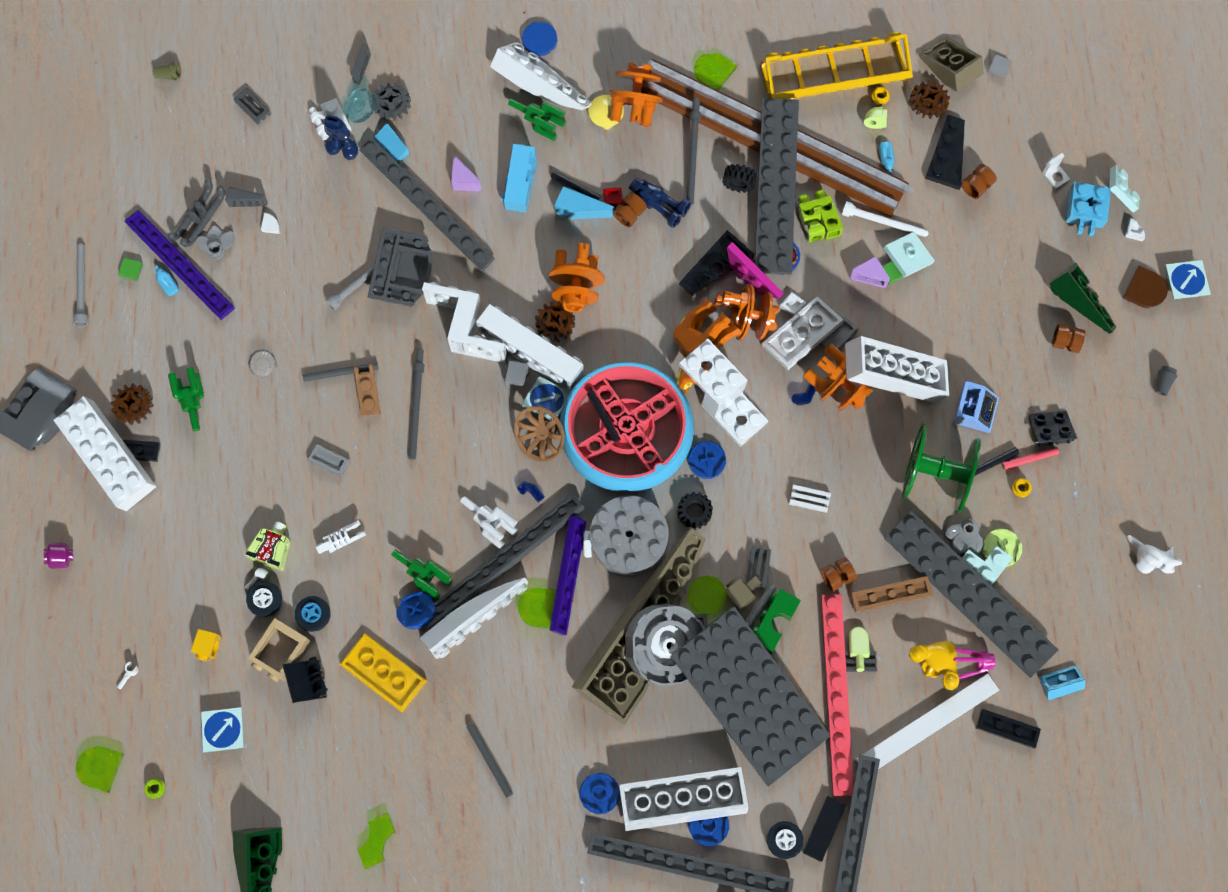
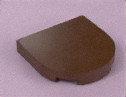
[1123,266,1168,308]

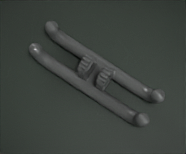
[168,179,225,247]

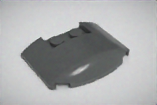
[367,228,432,307]
[0,367,76,452]

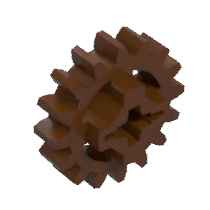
[910,80,950,119]
[535,301,575,342]
[110,383,154,425]

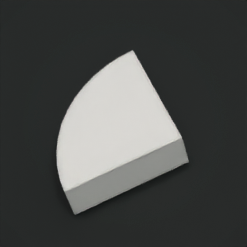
[261,213,281,234]
[1125,218,1145,241]
[584,531,592,557]

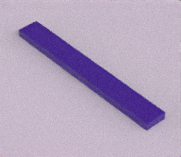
[124,210,235,320]

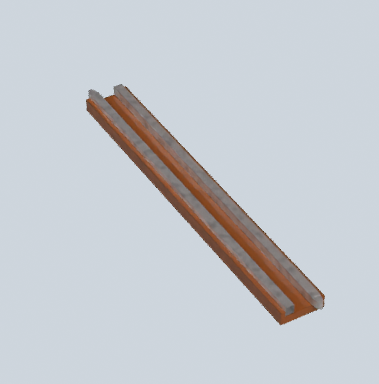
[632,59,913,217]

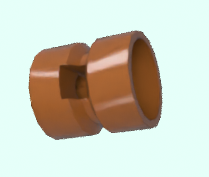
[961,164,997,199]
[613,192,647,228]
[1052,323,1086,353]
[820,557,857,592]

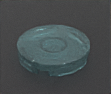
[343,88,376,123]

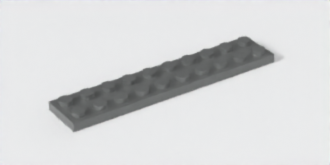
[755,98,799,275]
[884,511,1059,678]

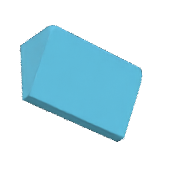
[374,124,409,162]
[1039,665,1086,700]

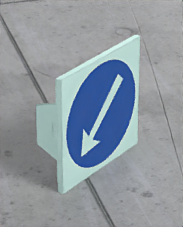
[1165,260,1211,299]
[521,376,570,421]
[201,707,244,753]

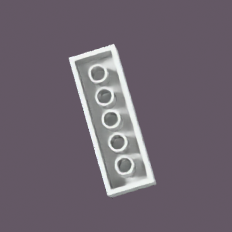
[476,304,584,392]
[845,336,949,403]
[54,396,156,511]
[619,767,748,831]

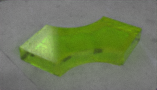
[357,813,396,869]

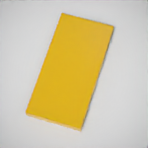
[339,633,427,713]

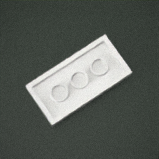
[762,297,843,370]

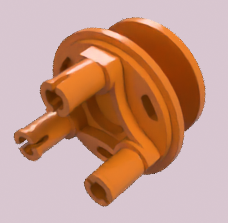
[609,62,663,127]
[549,243,605,312]
[714,284,780,341]
[802,343,873,411]

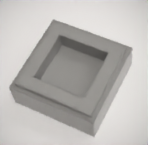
[988,54,1012,78]

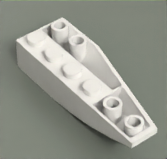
[490,43,592,110]
[420,577,528,659]

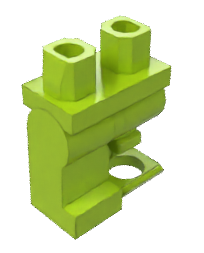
[798,190,844,243]

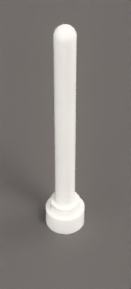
[842,201,928,237]

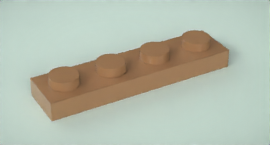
[850,576,933,613]

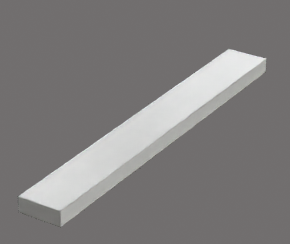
[855,674,1000,769]

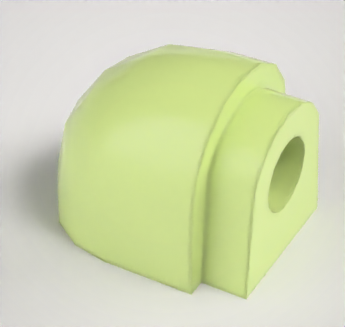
[864,107,888,129]

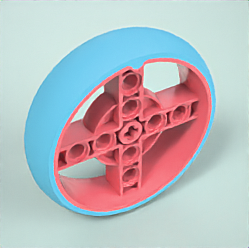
[560,362,694,492]

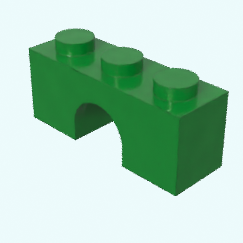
[752,589,801,655]

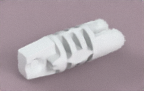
[316,520,366,554]

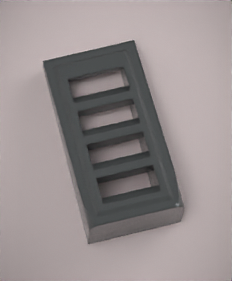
[225,187,268,207]

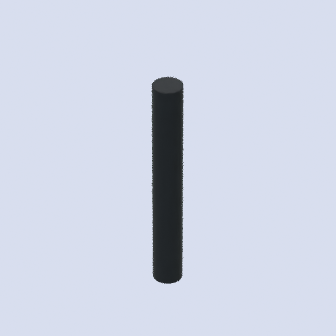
[550,171,601,200]
[587,390,621,443]
[975,447,1019,476]

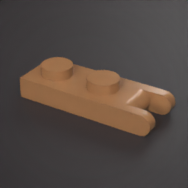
[354,363,381,417]

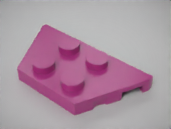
[727,242,784,299]

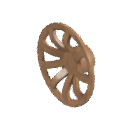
[514,406,565,462]

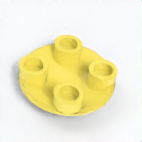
[588,95,624,130]

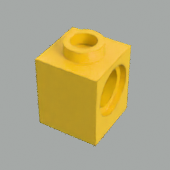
[191,629,222,662]

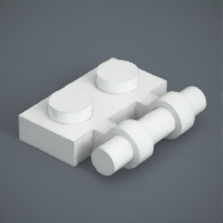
[309,98,351,140]

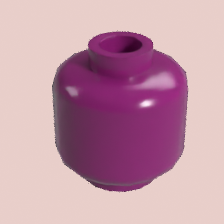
[44,543,73,569]

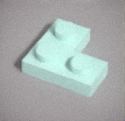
[1109,165,1140,212]
[962,546,1013,586]

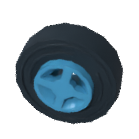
[295,596,331,632]

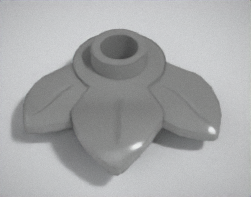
[197,225,234,260]
[945,519,983,555]

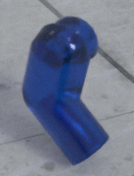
[791,384,816,406]
[517,481,545,503]

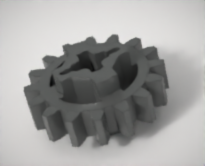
[372,83,411,121]

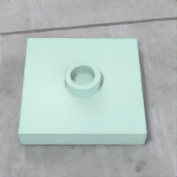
[883,232,935,278]

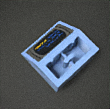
[952,381,999,433]

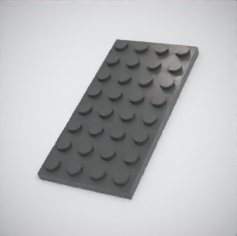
[670,607,830,787]

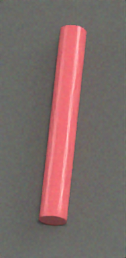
[1002,447,1059,470]

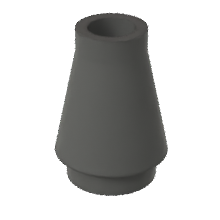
[1156,366,1178,396]

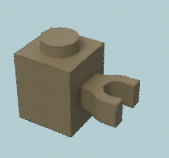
[725,576,762,610]

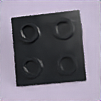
[1029,410,1077,447]
[282,657,328,703]

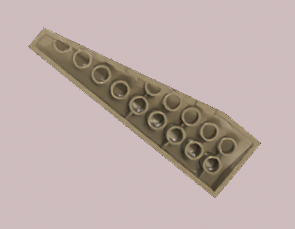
[572,528,706,724]

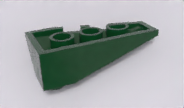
[1050,263,1116,334]
[233,827,282,892]

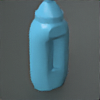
[879,142,895,174]
[154,265,179,296]

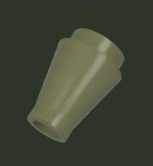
[152,62,181,80]

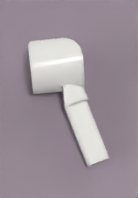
[244,568,270,590]
[117,662,138,689]

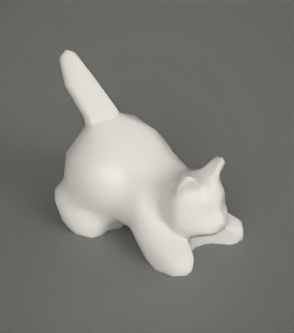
[1127,535,1182,574]

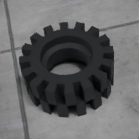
[722,164,757,193]
[677,492,713,529]

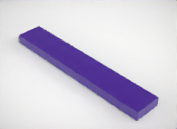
[549,516,586,635]

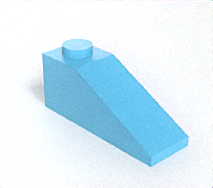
[554,186,614,219]

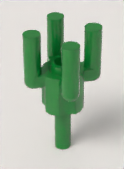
[508,98,566,141]
[168,367,204,432]
[391,549,453,601]

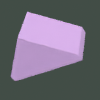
[451,157,481,191]
[850,257,890,288]

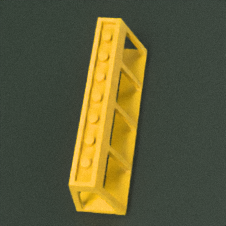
[760,32,913,99]

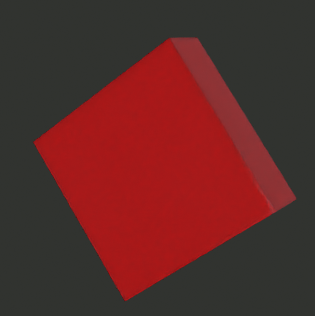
[603,187,623,207]

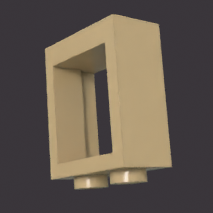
[247,618,311,682]

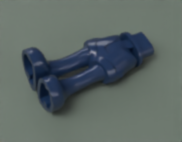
[324,115,358,160]
[628,177,692,228]

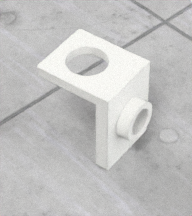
[1042,153,1070,189]

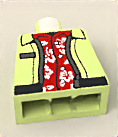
[245,522,290,571]

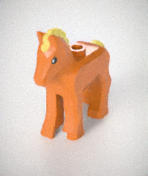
[673,298,742,394]

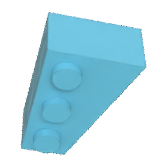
[501,144,537,213]

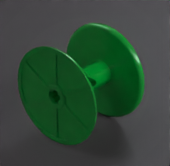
[902,423,981,513]

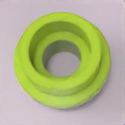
[144,778,165,799]

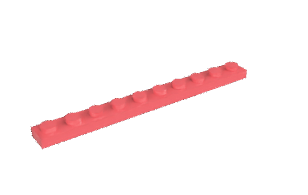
[821,594,853,796]

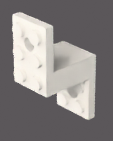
[422,282,507,363]
[679,339,768,447]

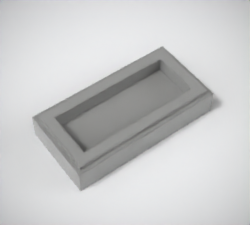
[820,316,859,350]
[307,443,351,478]

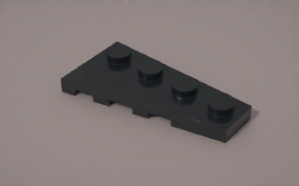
[925,115,965,190]
[679,230,755,296]

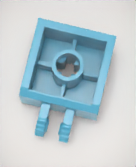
[1065,182,1111,236]

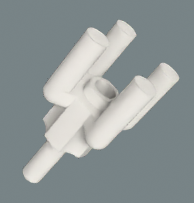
[460,496,518,549]

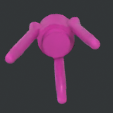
[953,648,995,679]

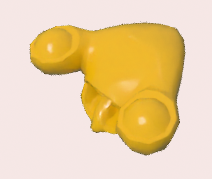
[909,641,959,690]

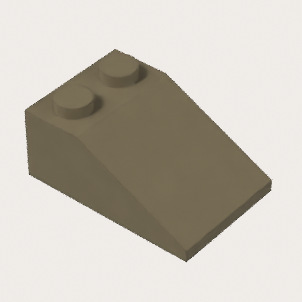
[919,36,984,92]

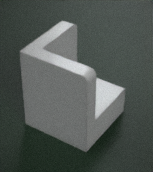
[505,361,529,388]

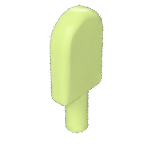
[849,627,870,672]

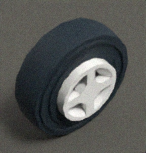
[246,582,282,617]
[767,821,804,859]

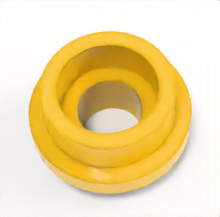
[871,87,890,105]
[1012,478,1032,498]

